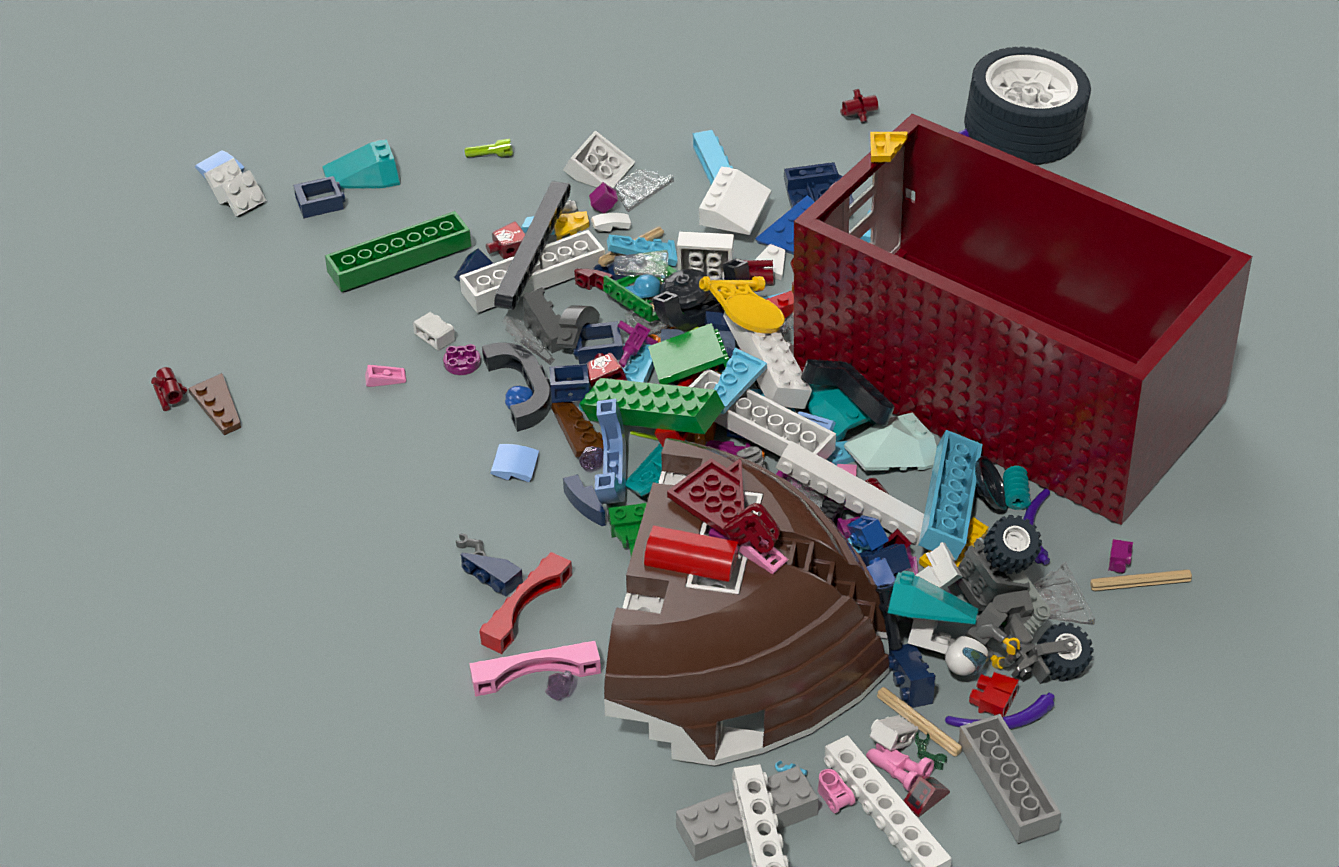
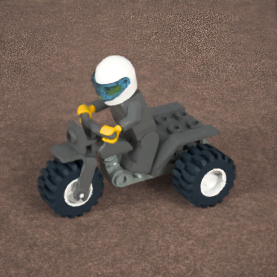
[945,515,1094,683]

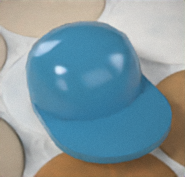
[625,274,661,298]

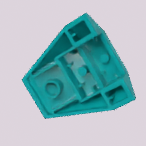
[322,139,400,189]
[807,383,876,442]
[626,439,686,496]
[888,571,978,624]

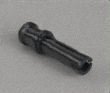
[875,584,903,650]

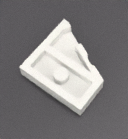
[755,244,785,280]

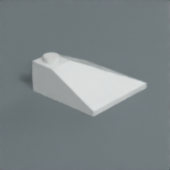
[563,130,635,188]

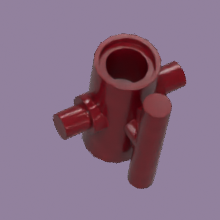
[840,89,879,123]
[743,260,773,285]
[151,367,187,411]

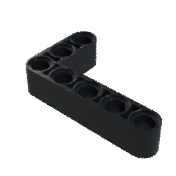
[801,359,895,425]

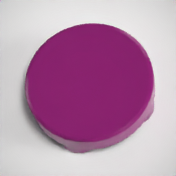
[443,344,481,375]

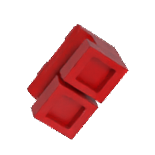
[969,672,1019,717]

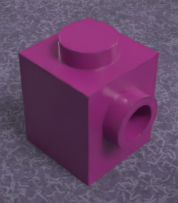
[589,182,618,214]

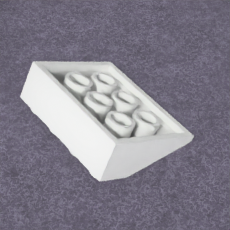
[699,166,771,235]

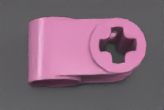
[818,769,855,813]

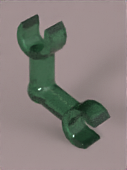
[915,732,948,770]

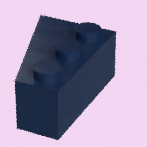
[889,643,936,708]

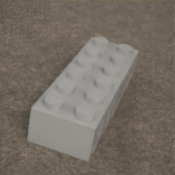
[958,714,1061,843]
[676,766,818,861]

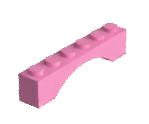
[469,641,601,696]

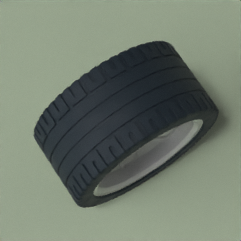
[964,46,1091,164]

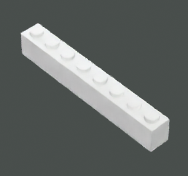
[775,440,924,546]

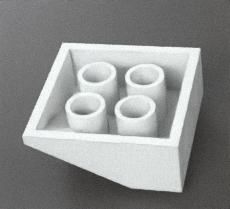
[677,232,734,280]

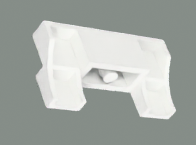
[895,542,963,621]

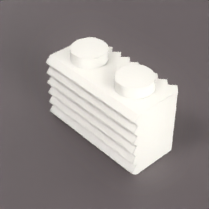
[413,311,455,351]
[870,715,918,751]

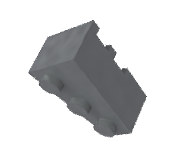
[523,288,565,353]

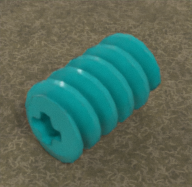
[1003,466,1031,510]

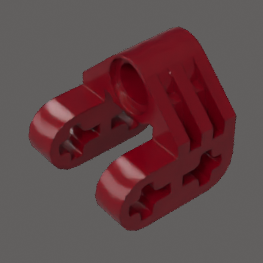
[722,503,780,553]

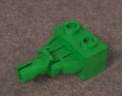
[608,503,647,556]

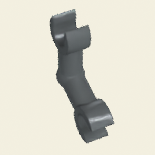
[456,533,486,556]

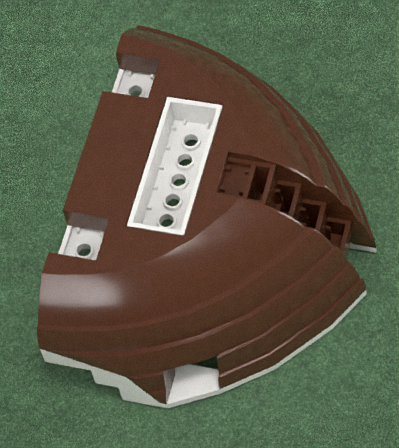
[604,438,889,766]

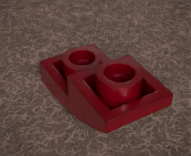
[574,269,613,290]

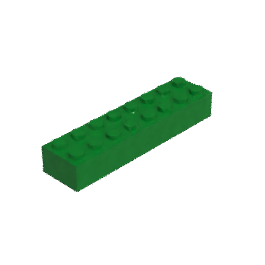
[325,211,472,292]
[580,378,725,434]

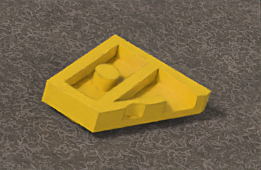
[870,132,907,163]
[554,211,589,241]

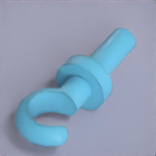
[775,761,807,776]

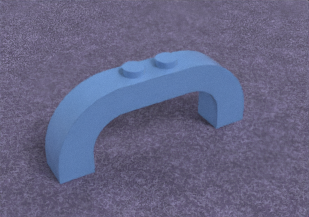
[595,399,626,505]

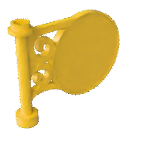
[699,276,784,334]

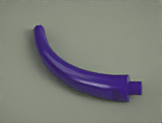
[1023,489,1050,565]
[945,692,1055,729]

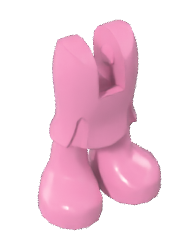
[866,743,934,792]

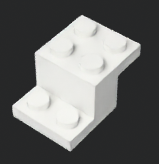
[204,158,266,216]
[905,616,955,654]

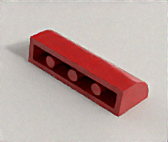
[644,525,738,582]

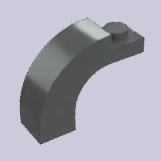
[556,305,600,348]

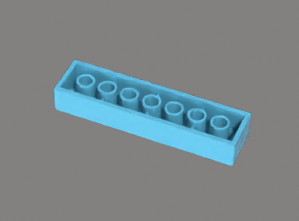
[918,430,982,560]

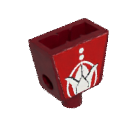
[486,221,525,259]
[587,353,628,388]

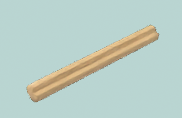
[598,227,664,267]
[1090,569,1192,591]
[877,687,962,757]

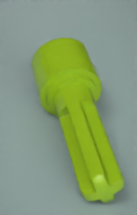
[465,138,513,157]

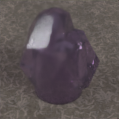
[579,446,604,470]
[545,670,574,701]

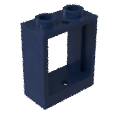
[293,176,345,219]
[573,321,623,364]
[549,364,589,403]

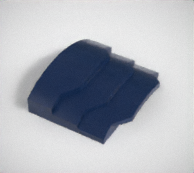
[784,162,854,208]

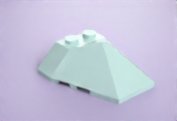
[844,413,937,470]

